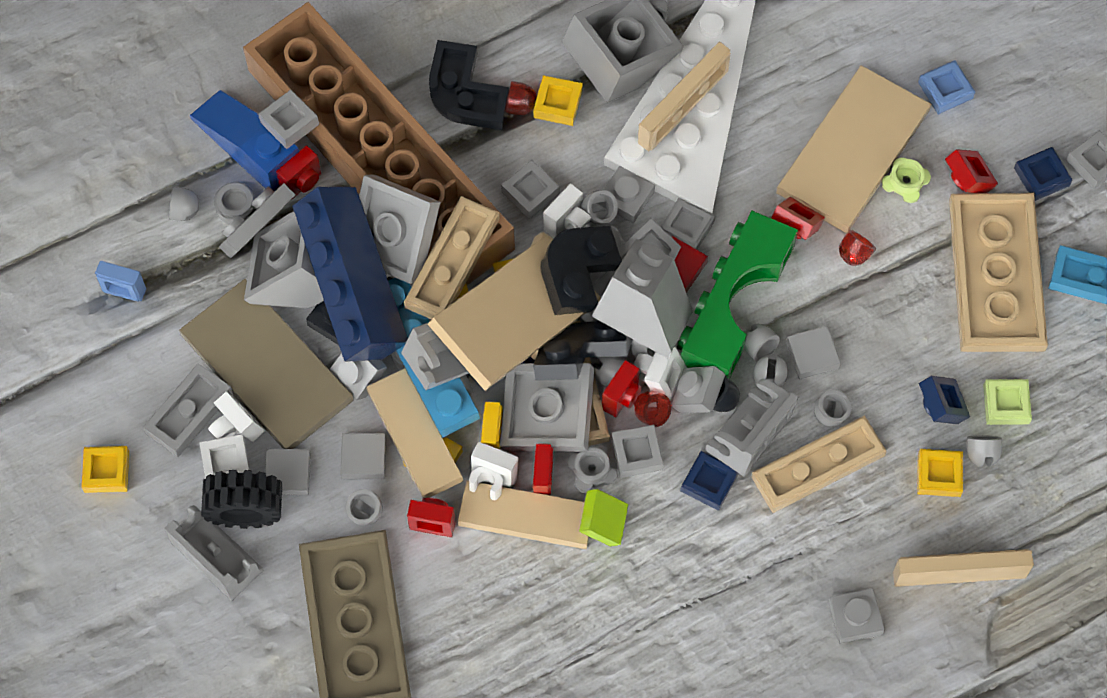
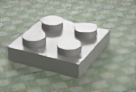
[359,175,440,284]
[500,363,594,452]

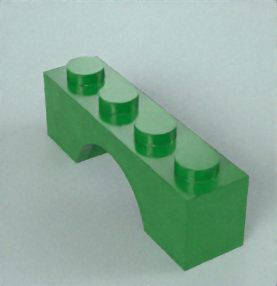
[677,210,798,379]

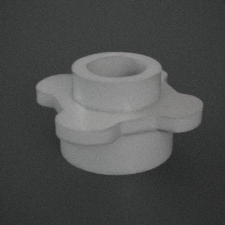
[567,445,617,493]

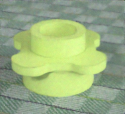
[882,158,931,203]

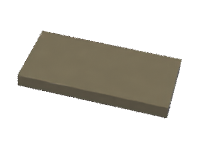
[179,279,354,449]
[299,530,411,698]

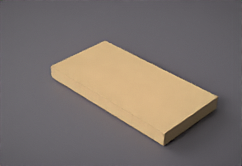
[776,65,931,233]
[949,193,1048,352]
[428,235,601,391]

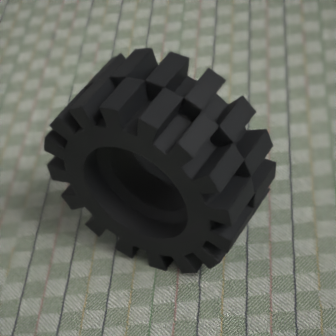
[201,470,282,529]

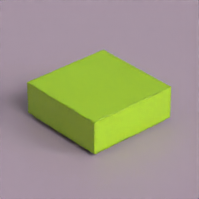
[579,489,628,547]

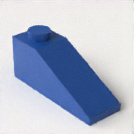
[190,90,299,192]

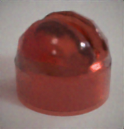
[506,81,537,115]
[839,230,876,266]
[634,391,672,427]

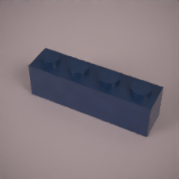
[292,187,408,362]

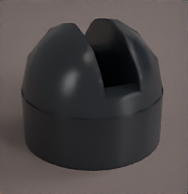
[713,376,740,412]

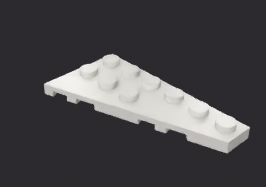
[604,0,756,214]

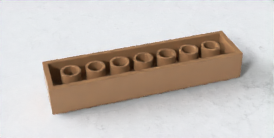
[243,2,515,285]

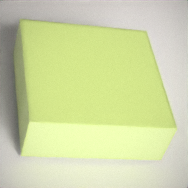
[983,379,1032,425]

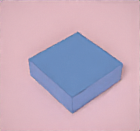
[918,60,975,114]
[95,261,146,302]

